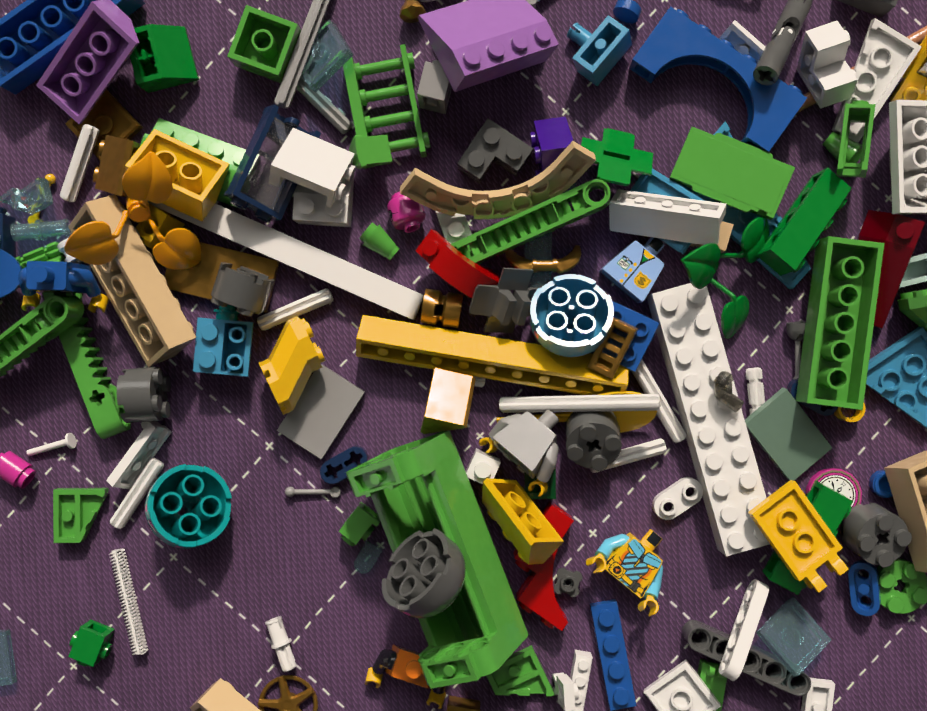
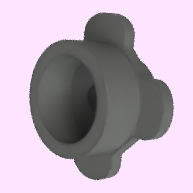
[553,568,583,597]

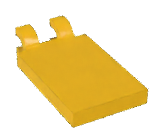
[748,480,849,593]

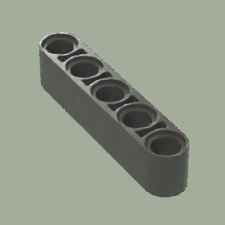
[682,620,811,696]

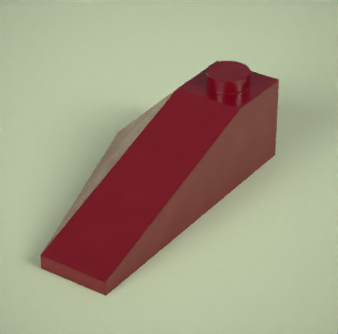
[858,210,925,329]

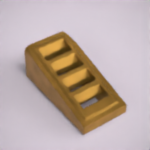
[587,317,638,379]

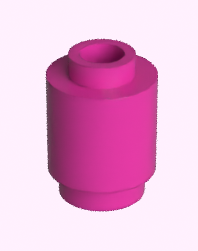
[0,451,36,489]

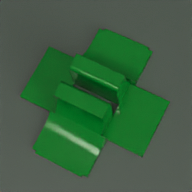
[581,128,653,186]

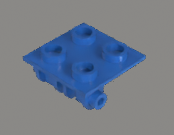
[593,301,660,372]

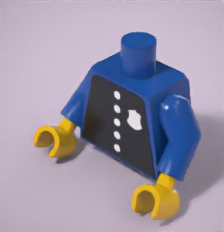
[18,261,109,313]

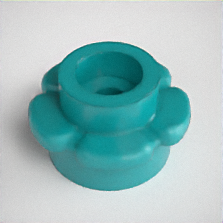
[213,305,240,321]

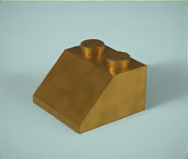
[93,135,140,197]

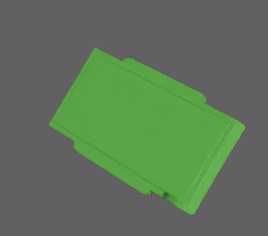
[669,127,795,220]

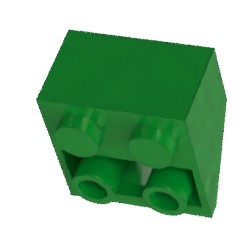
[130,24,199,93]

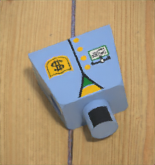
[599,237,665,303]

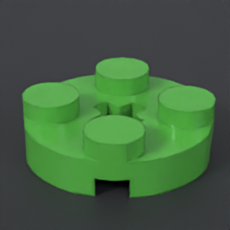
[877,558,927,614]

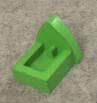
[349,135,393,169]

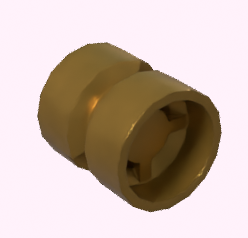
[421,289,463,328]

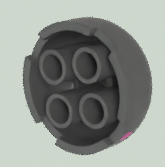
[382,528,466,618]

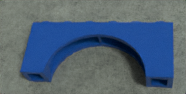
[629,6,807,152]

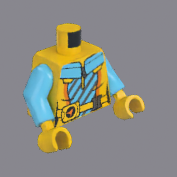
[586,529,663,617]

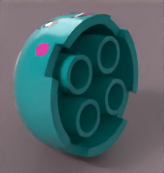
[145,464,232,549]

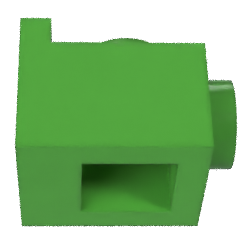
[339,501,380,546]

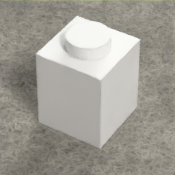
[466,448,501,484]

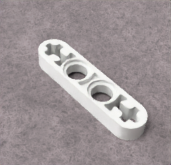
[719,579,769,681]

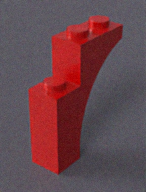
[513,501,574,631]

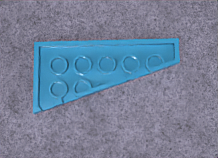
[866,327,927,429]

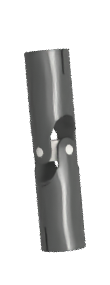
[753,0,813,86]

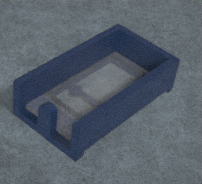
[224,104,321,223]

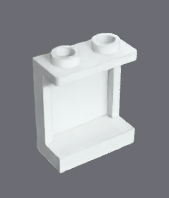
[269,128,356,208]

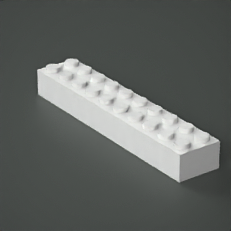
[646,283,770,556]

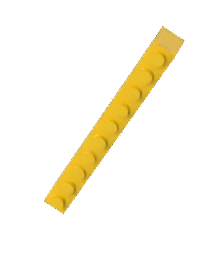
[356,315,628,395]

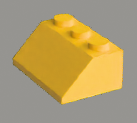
[125,129,230,222]
[482,478,564,565]

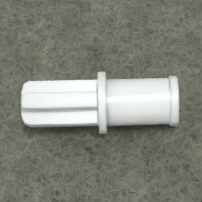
[265,616,296,672]

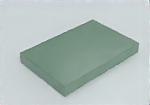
[745,387,832,481]

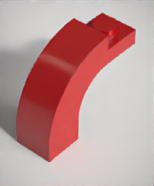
[415,229,500,298]

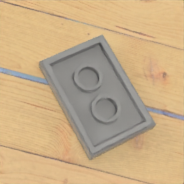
[277,364,365,459]

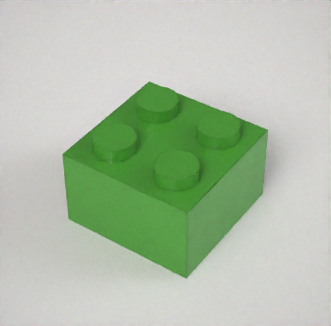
[227,5,301,83]

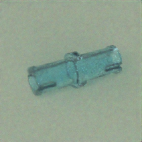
[10,219,71,241]

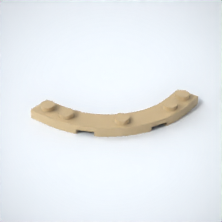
[400,141,596,219]

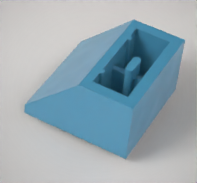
[193,318,253,377]

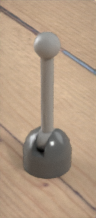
[786,321,806,386]

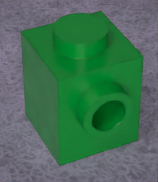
[68,619,115,667]

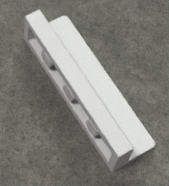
[609,189,726,245]

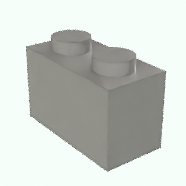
[417,60,452,114]

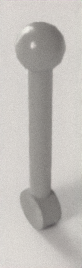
[285,486,341,497]

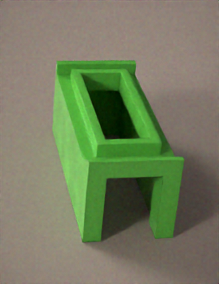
[837,100,876,178]

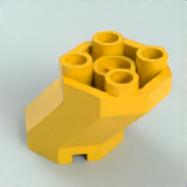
[259,316,325,415]

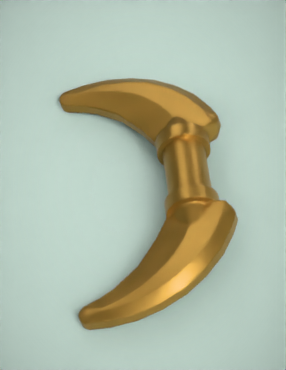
[505,245,581,274]

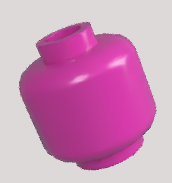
[387,192,426,233]

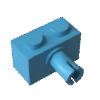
[567,15,632,86]

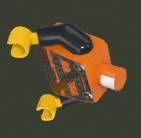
[365,644,446,709]

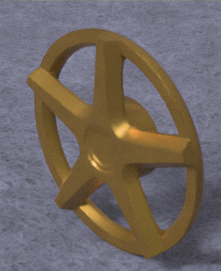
[258,675,318,711]

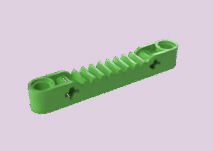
[451,179,611,265]
[43,255,131,439]
[0,296,84,377]

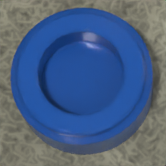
[613,0,642,23]
[869,470,892,498]

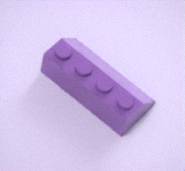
[36,0,139,124]

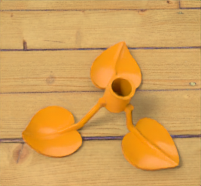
[64,151,201,270]

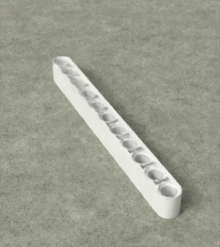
[148,200,424,320]

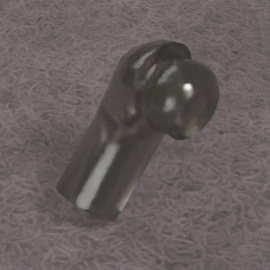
[714,371,744,412]

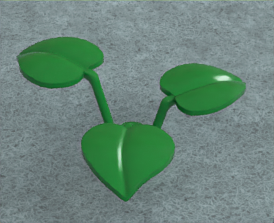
[681,217,769,340]

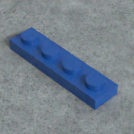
[589,599,637,711]

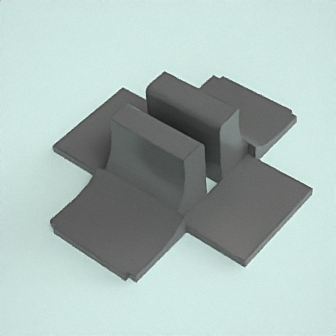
[469,268,538,333]

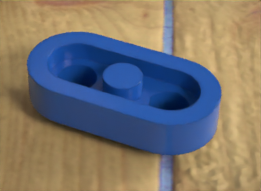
[848,560,881,616]

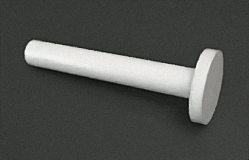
[27,433,77,456]

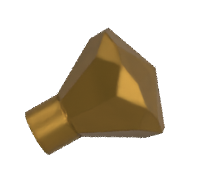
[400,0,426,23]

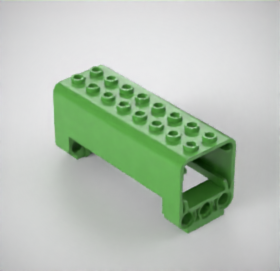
[345,430,529,689]

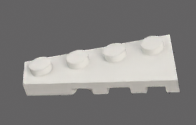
[832,18,922,143]

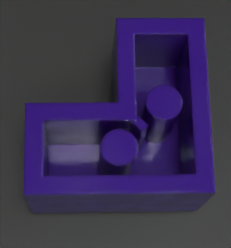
[530,116,576,193]

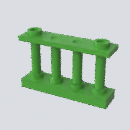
[341,44,430,169]

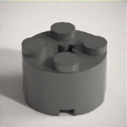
[211,262,275,316]
[116,367,171,423]
[566,411,622,471]
[841,503,912,567]

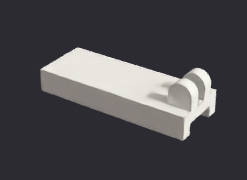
[106,421,171,489]

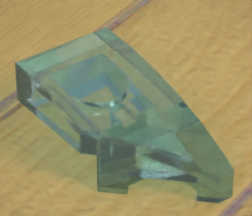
[0,177,54,214]

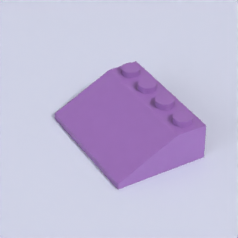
[418,0,559,92]

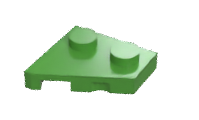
[53,488,109,543]
[487,645,555,696]

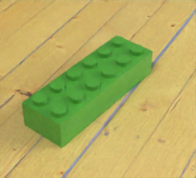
[796,236,884,410]

